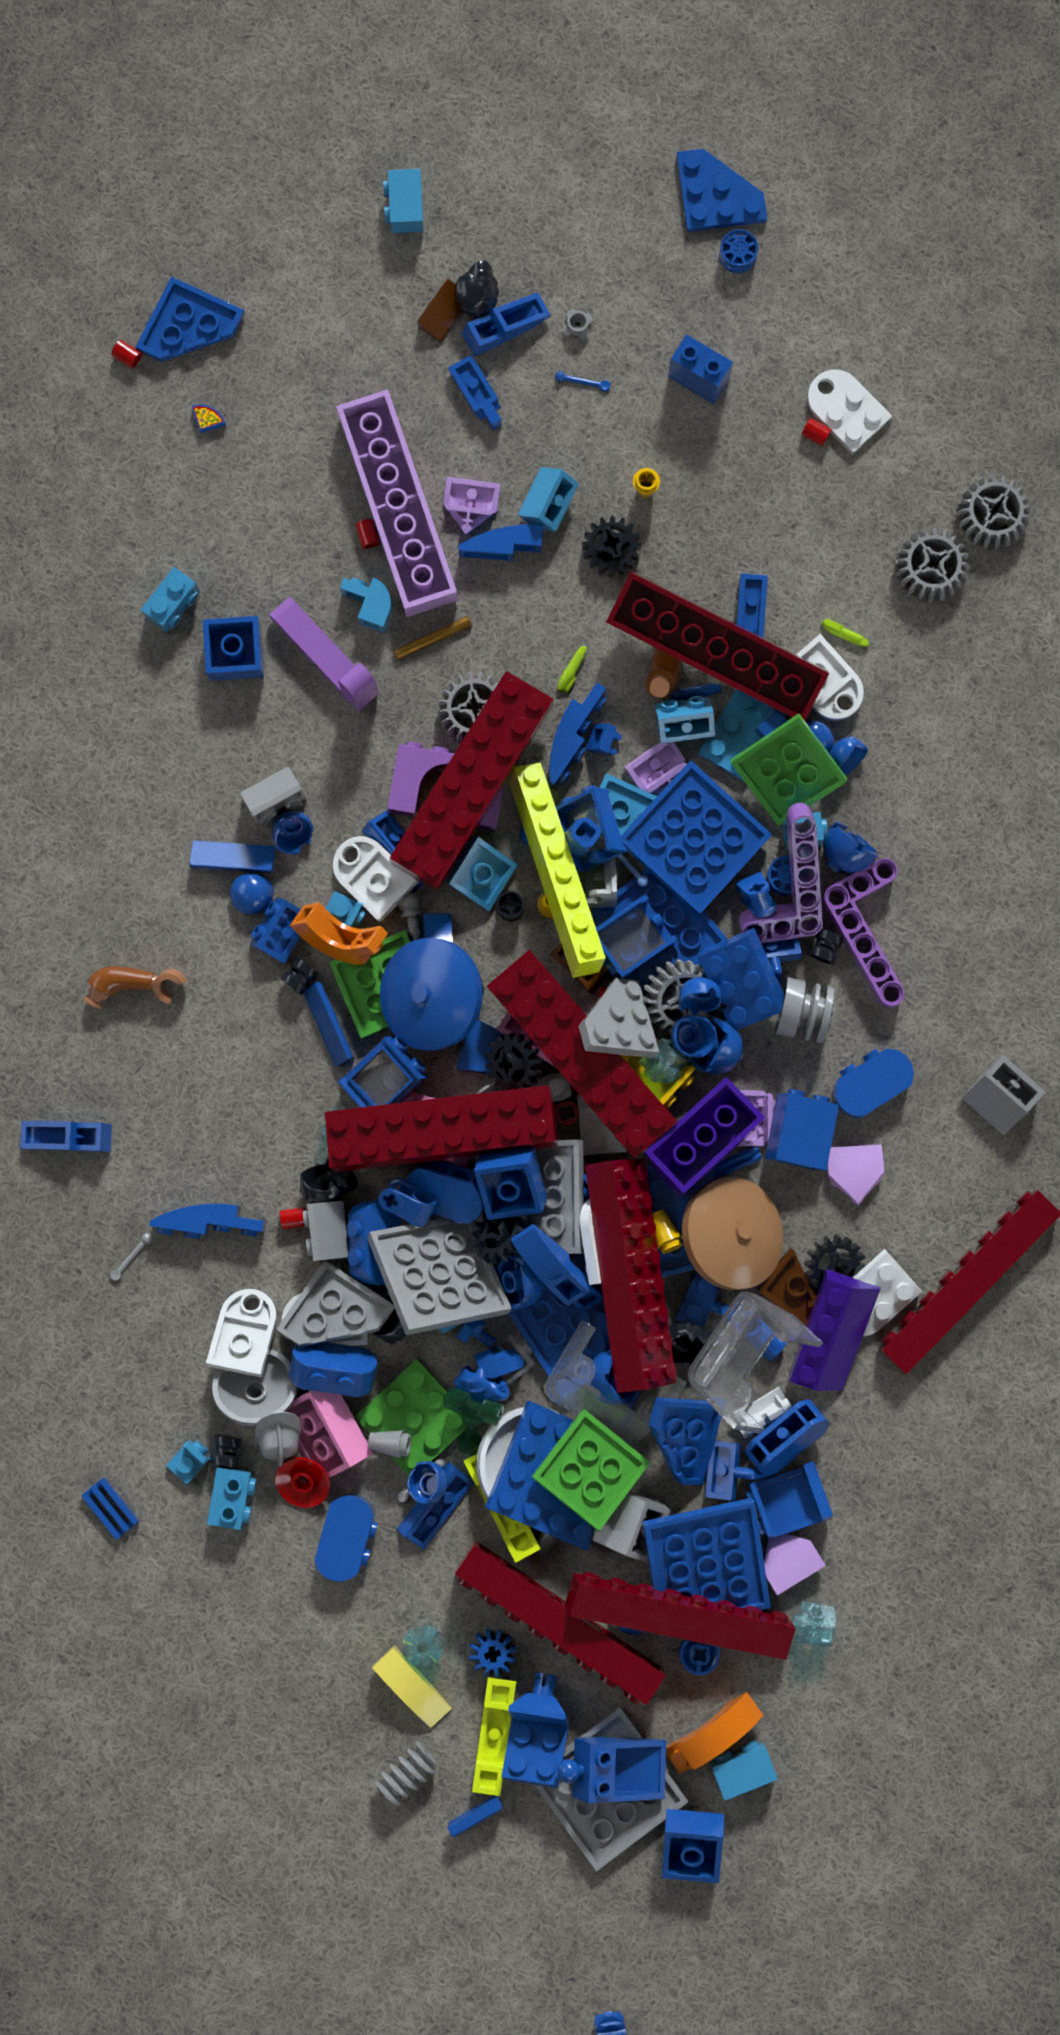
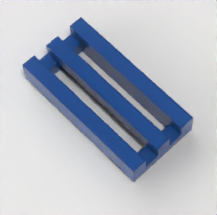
[81,1477,139,1540]
[447,1796,503,1837]

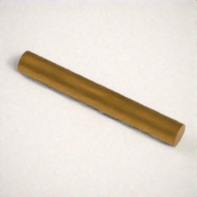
[394,616,472,660]

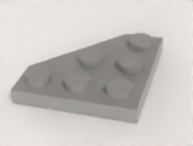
[578,978,660,1058]
[276,1260,395,1347]

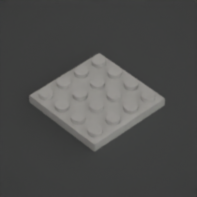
[476,1140,584,1254]
[367,1218,511,1335]
[535,1706,688,1871]

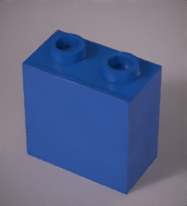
[668,334,733,404]

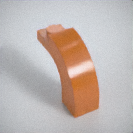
[290,902,388,965]
[666,1692,764,1774]

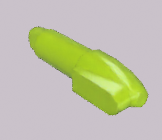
[821,619,869,648]
[557,646,587,694]

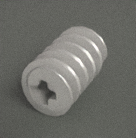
[374,1740,437,1805]

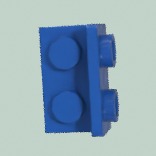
[250,898,301,964]

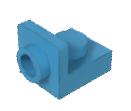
[325,891,366,928]
[166,1440,210,1484]

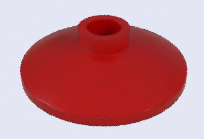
[275,1457,330,1508]

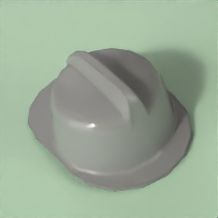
[255,1412,301,1466]

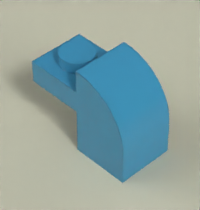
[340,577,392,633]

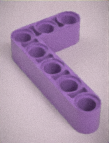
[269,597,379,712]
[739,803,823,943]
[822,858,904,1009]

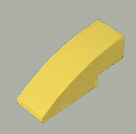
[372,1645,452,1728]

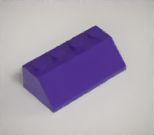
[644,1077,766,1199]
[789,1269,881,1391]

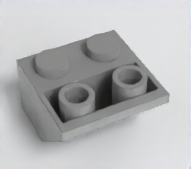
[240,766,306,826]
[961,1055,1045,1136]
[303,1201,349,1261]
[591,1491,671,1563]

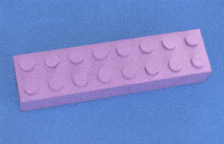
[336,389,458,617]

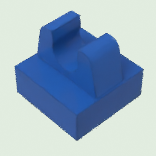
[586,723,622,755]

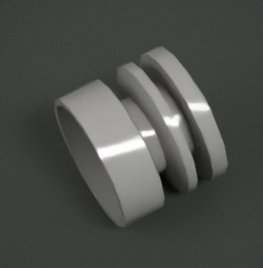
[775,977,835,1044]

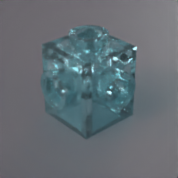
[639,1038,691,1083]
[793,1601,836,1647]
[401,1623,444,1668]

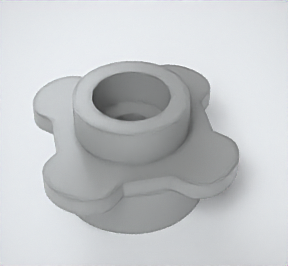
[563,310,593,339]

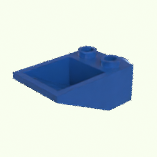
[557,1737,666,1804]

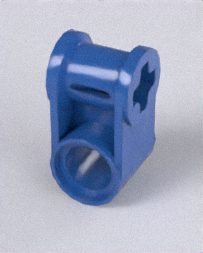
[735,872,777,918]
[378,1178,437,1227]

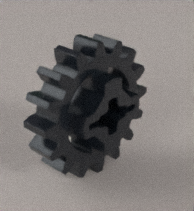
[582,516,641,577]
[485,1032,542,1091]
[471,1213,530,1265]
[804,1234,865,1289]

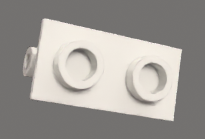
[731,1387,792,1439]

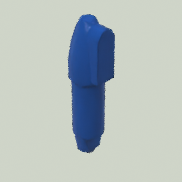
[670,684,722,699]

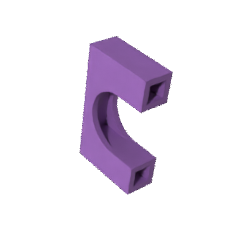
[387,742,505,832]

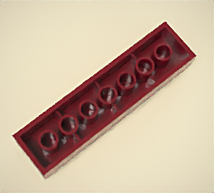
[606,571,830,721]
[389,671,554,892]
[487,949,677,1159]
[325,1085,558,1172]
[585,1158,677,1393]
[455,1540,666,1705]

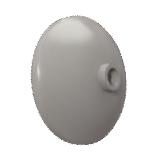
[212,1349,297,1426]

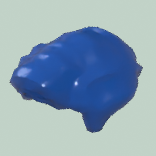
[454,1365,510,1405]

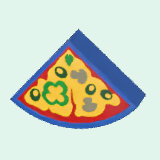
[192,404,226,433]

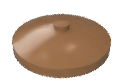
[682,1177,783,1290]

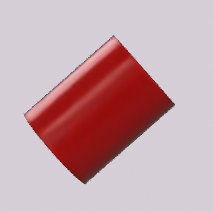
[111,340,142,369]
[801,418,832,447]
[355,519,380,549]
[280,1207,306,1230]

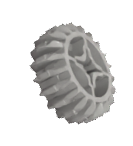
[957,475,1032,550]
[895,528,970,602]
[438,672,499,743]
[643,959,710,1033]

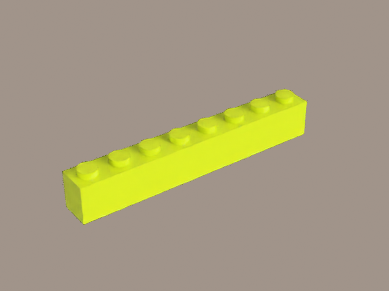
[509,763,606,978]

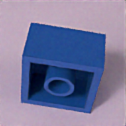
[203,616,264,681]
[474,1147,547,1220]
[662,1809,724,1883]

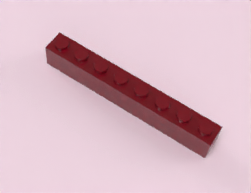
[879,1190,1060,1374]
[565,1572,796,1660]

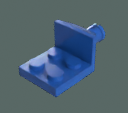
[502,1673,570,1788]

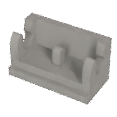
[585,848,617,908]

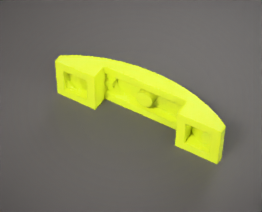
[464,1454,541,1563]
[472,1677,516,1796]

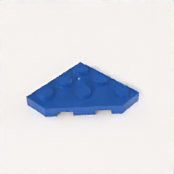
[676,149,767,232]
[136,276,245,362]
[649,1397,725,1485]

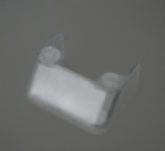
[688,1291,823,1433]
[544,1320,687,1446]

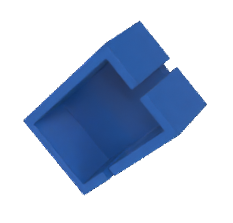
[698,928,785,1030]

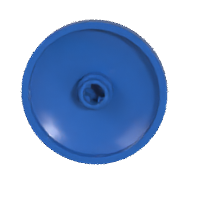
[380,938,483,1051]

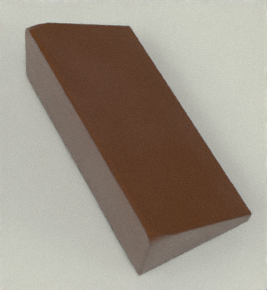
[417,279,462,342]

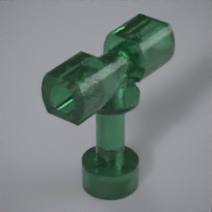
[444,1387,504,1455]

